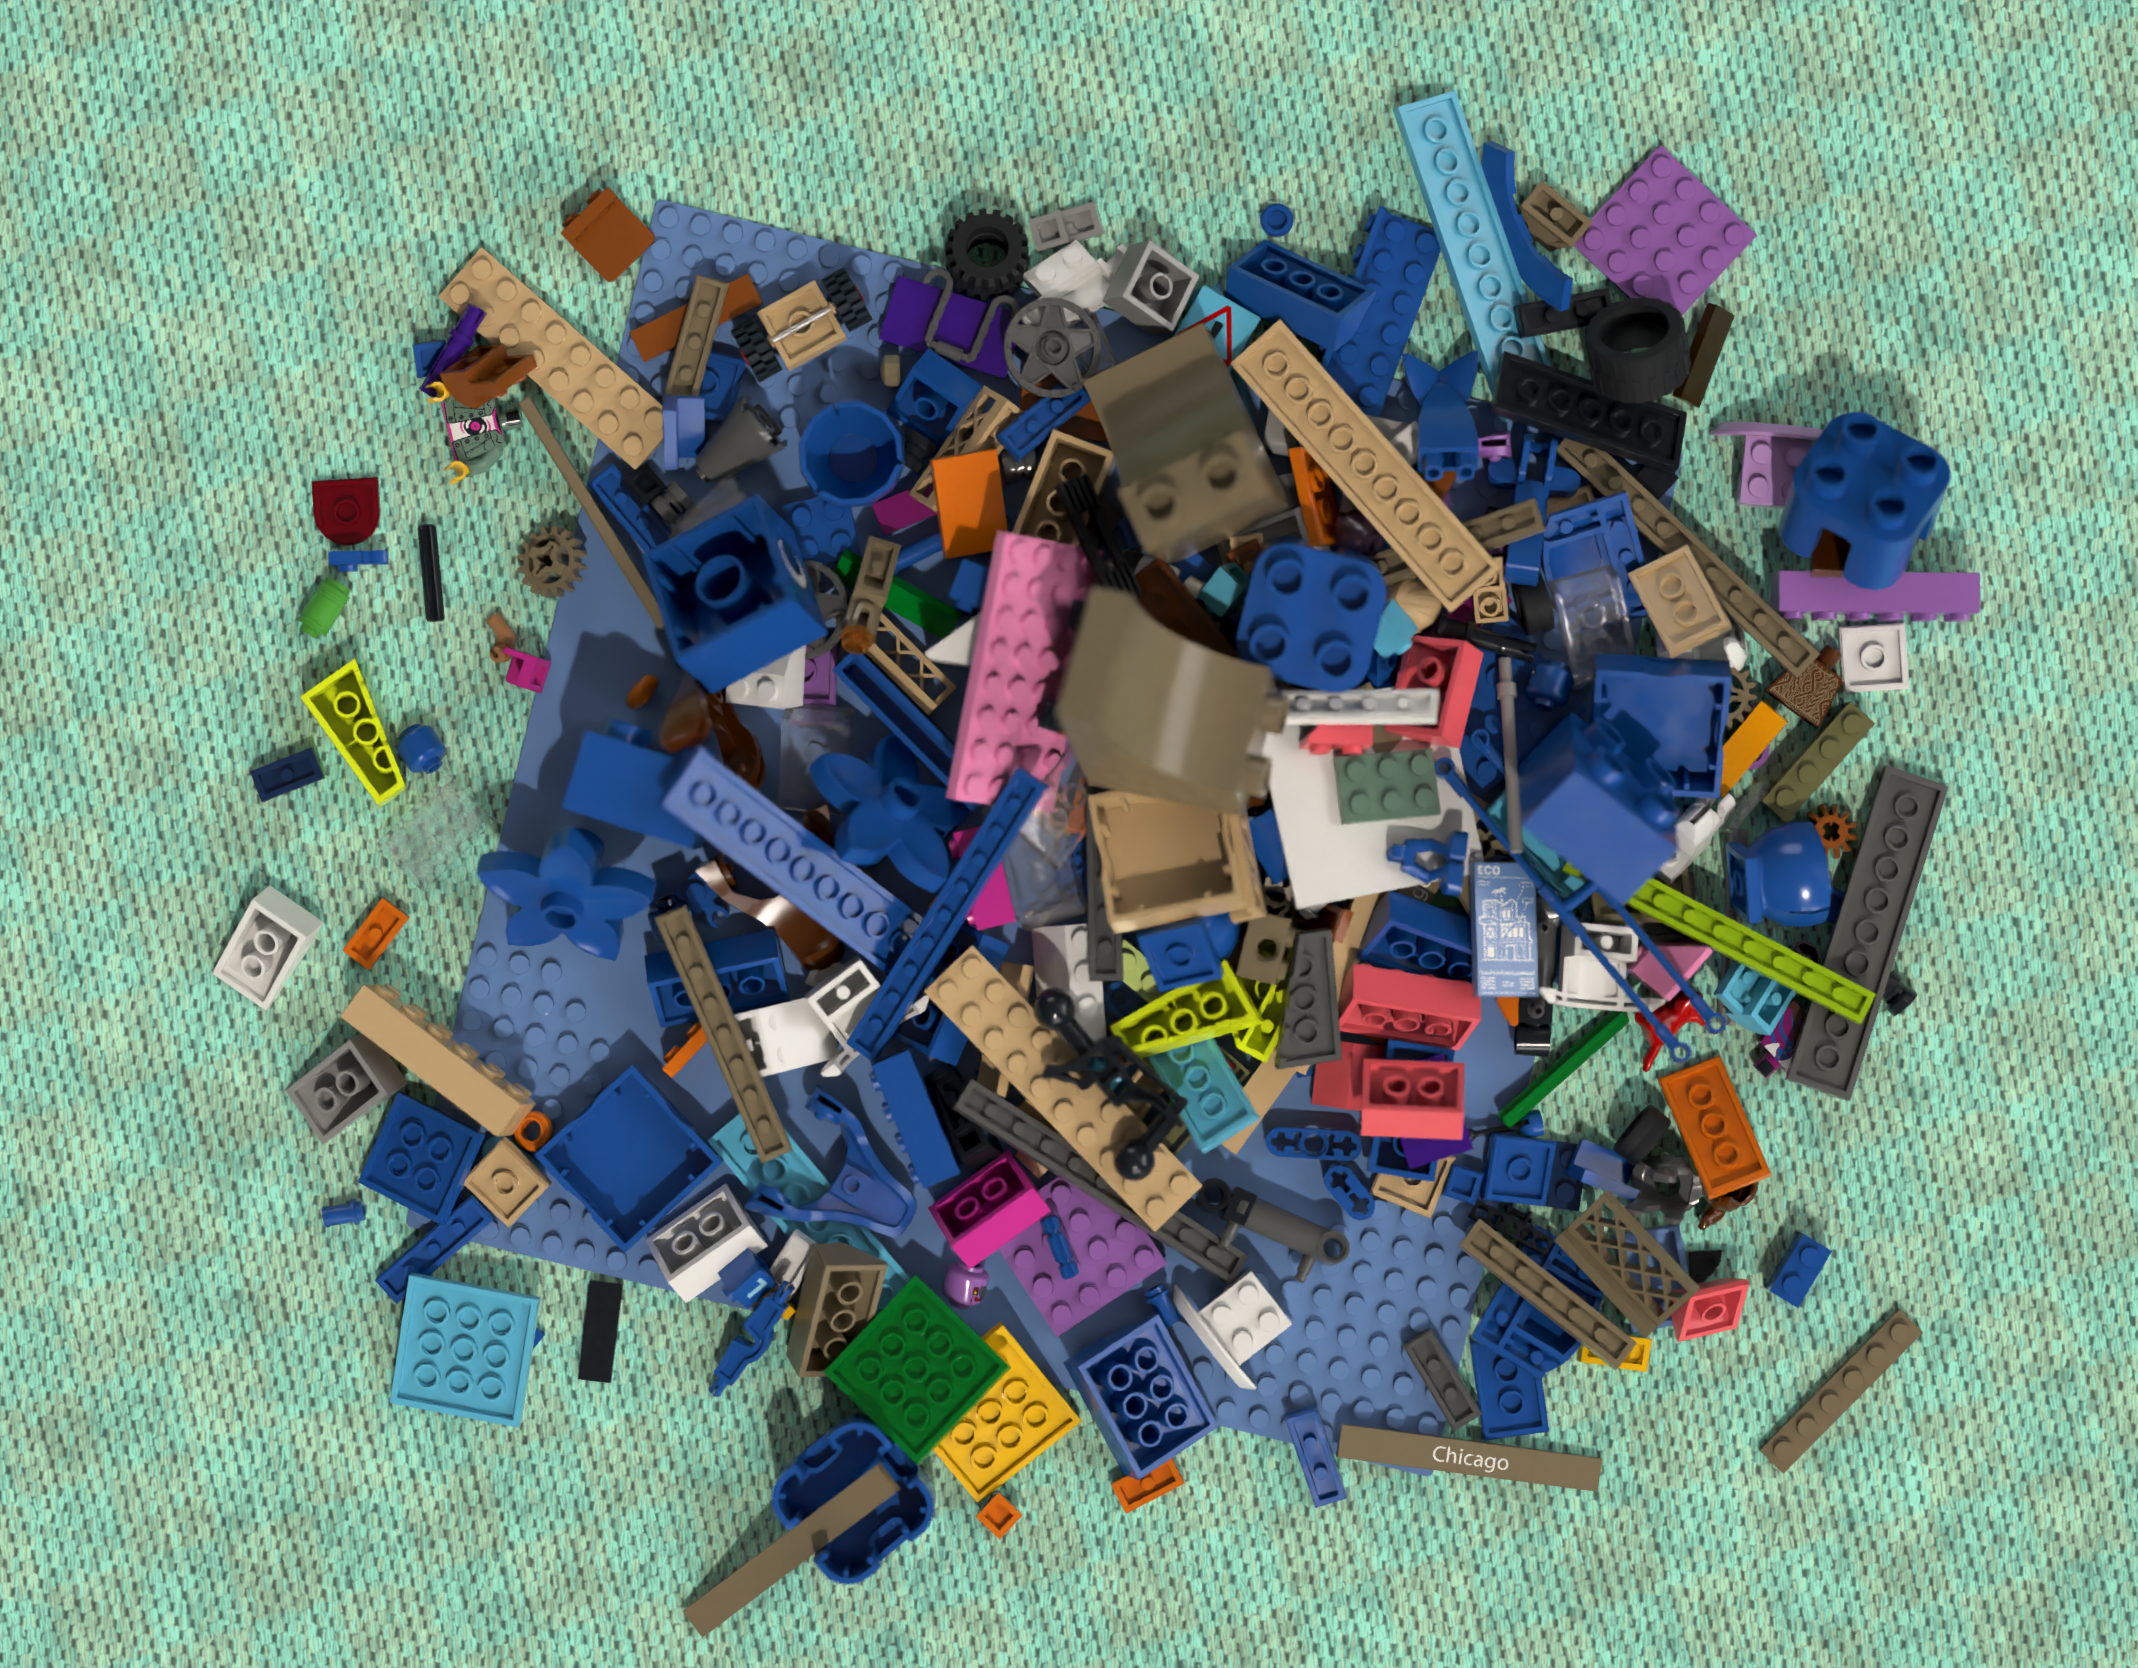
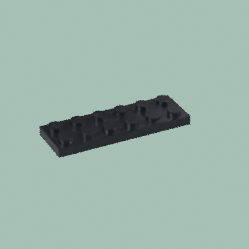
[1490,351,1687,474]

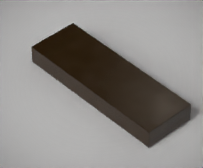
[1672,303,1735,408]

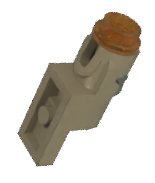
[840,535,901,654]

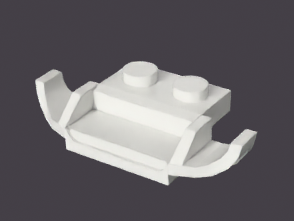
[1015,239,1127,329]

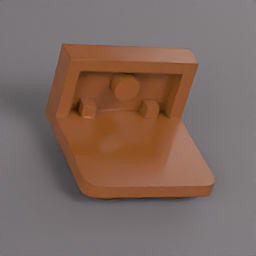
[561,187,655,282]

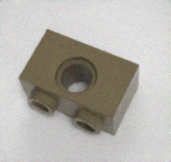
[1236,914,1297,986]

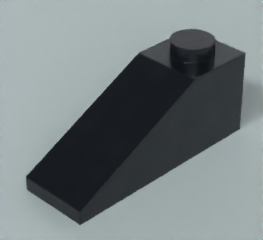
[924,1063,1004,1171]

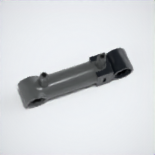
[1514,893,1560,1057]
[1195,1178,1350,1283]

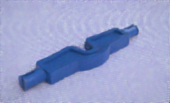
[708,1280,795,1397]

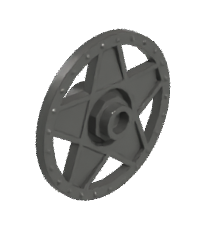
[1003,298,1101,398]
[803,560,849,660]

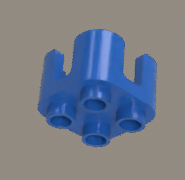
[1778,412,1951,590]
[1236,536,1387,693]
[772,1413,936,1585]

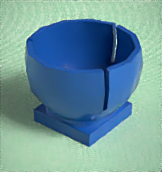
[798,401,906,508]
[1726,822,1831,926]
[1136,912,1241,992]

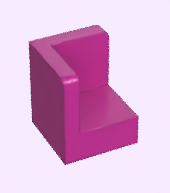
[503,647,552,693]

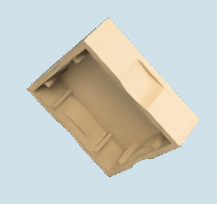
[1088,790,1246,934]

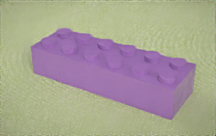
[1770,571,1980,622]

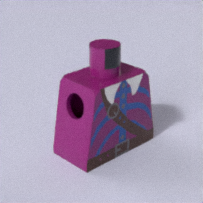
[1753,1000,1806,1079]

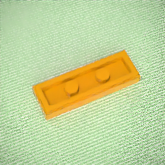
[1720,700,1788,798]

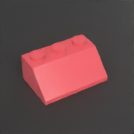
[1384,635,1484,748]
[1361,1059,1464,1140]

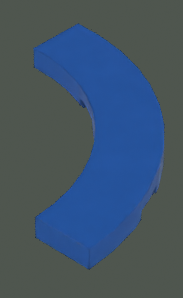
[1482,141,1573,311]

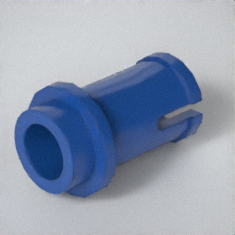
[322,1199,366,1228]
[1145,1283,1182,1327]

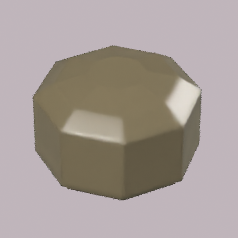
[880,355,901,387]

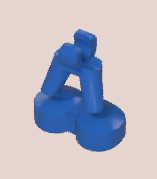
[1386,830,1468,896]

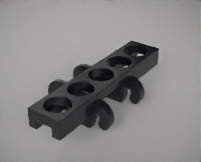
[1468,1199,1554,1257]

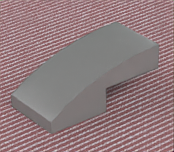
[1029,201,1105,252]

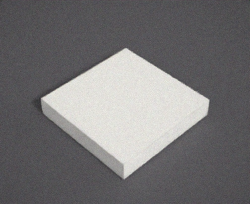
[1838,623,1909,693]

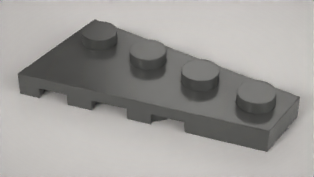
[1275,927,1342,1070]

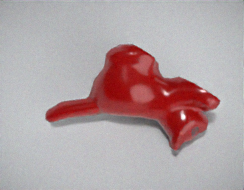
[1634,985,1705,1072]

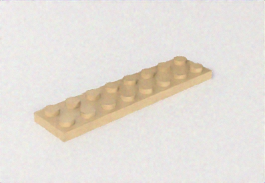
[438,247,664,470]

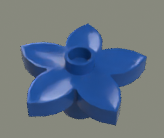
[808,732,971,893]
[477,826,657,961]

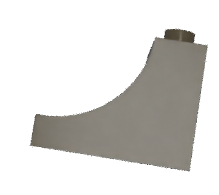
[1083,323,1292,565]
[1056,586,1289,817]

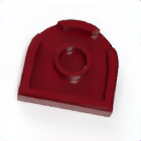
[312,477,381,546]

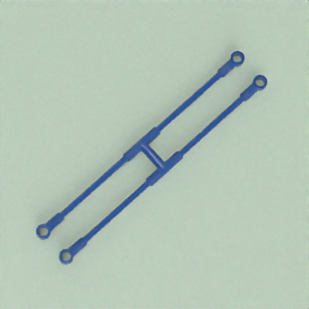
[1435,729,1727,1064]

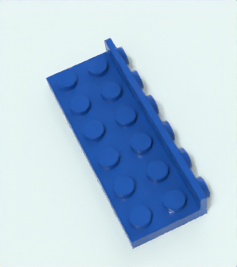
[1318,206,1441,417]

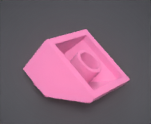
[1626,939,1713,1001]

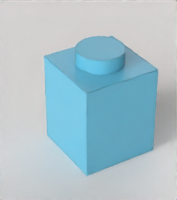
[1197,561,1250,618]
[1374,598,1418,659]

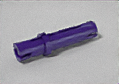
[419,303,487,398]

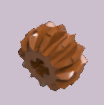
[1806,804,1857,859]

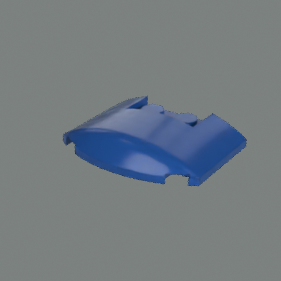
[1542,490,1648,635]
[1471,1224,1603,1379]

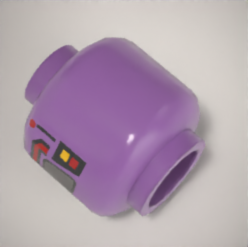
[942,1258,989,1309]

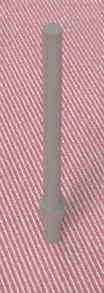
[1496,657,1523,854]

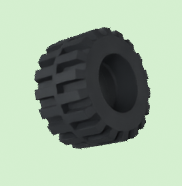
[946,209,1029,301]

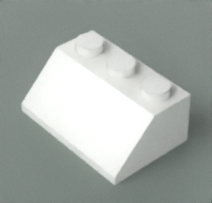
[925,614,981,669]
[645,1183,768,1303]

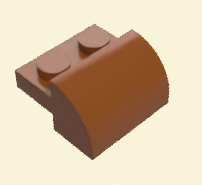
[440,344,537,409]

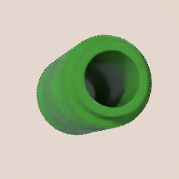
[297,576,351,639]

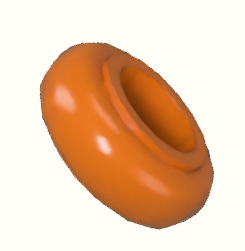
[626,674,659,710]
[513,1111,553,1152]

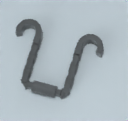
[923,268,1019,364]

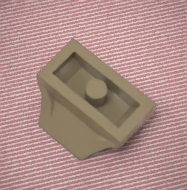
[1520,180,1593,252]

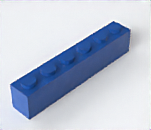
[832,647,986,813]

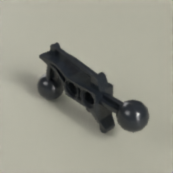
[1033,988,1188,1182]

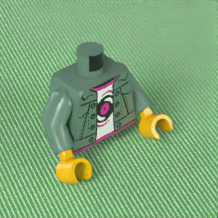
[425,382,523,485]

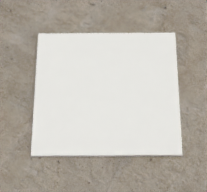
[1262,686,1484,909]

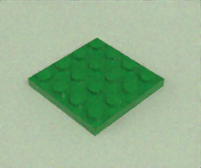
[824,1275,1012,1465]

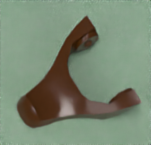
[660,657,766,790]
[695,803,845,971]

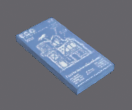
[1469,862,1539,998]

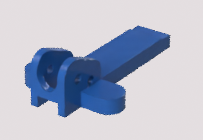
[1487,434,1581,586]

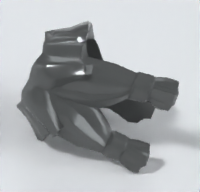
[1625,1153,1703,1225]

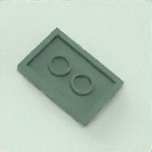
[1333,748,1441,825]

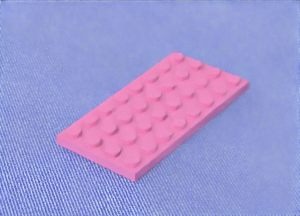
[946,531,1103,813]

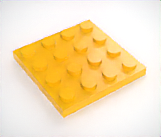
[934,1321,1082,1503]

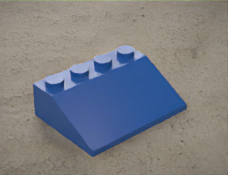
[1063,1313,1219,1480]

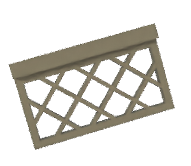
[1554,1190,1701,1338]

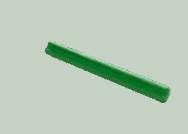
[1498,1011,1629,1128]

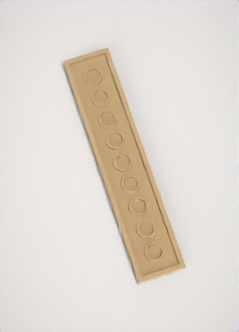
[1230,319,1501,613]
[923,945,1203,1232]

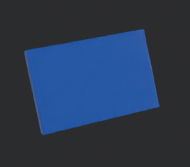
[1469,1341,1549,1441]

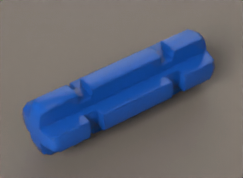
[1040,1215,1079,1280]

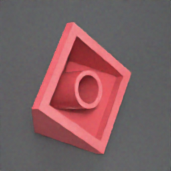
[1311,1040,1385,1111]
[1671,1278,1749,1342]

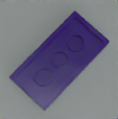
[879,275,1023,379]

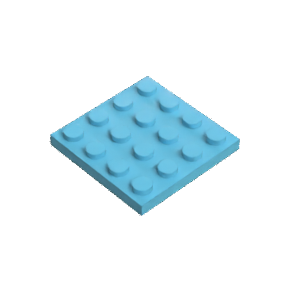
[390,1273,541,1428]

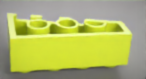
[300,659,406,808]
[1110,960,1264,1058]

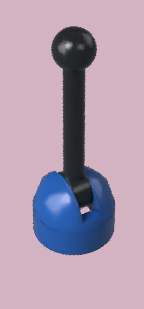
[1468,1109,1544,1141]

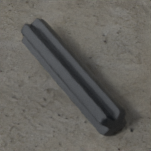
[417,524,445,622]

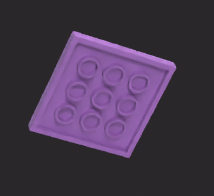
[1573,145,1757,316]
[998,1176,1167,1337]

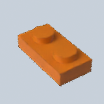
[342,898,410,970]
[662,1021,708,1078]
[1111,1458,1185,1514]

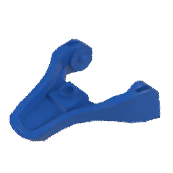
[743,1083,917,1238]

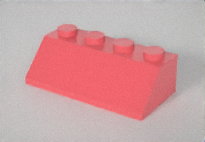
[1338,964,1481,1050]

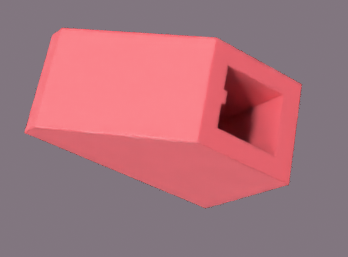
[1299,724,1373,756]

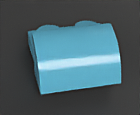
[1713,960,1797,1035]

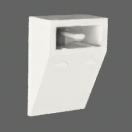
[734,997,839,1077]

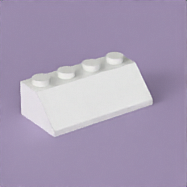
[1031,923,1106,1057]

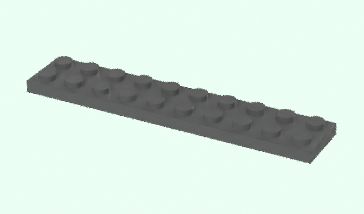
[1785,765,1948,1101]

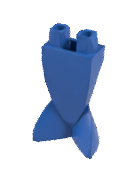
[1402,351,1479,481]

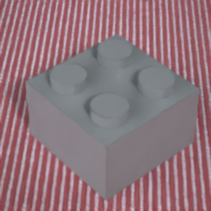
[1102,240,1199,336]

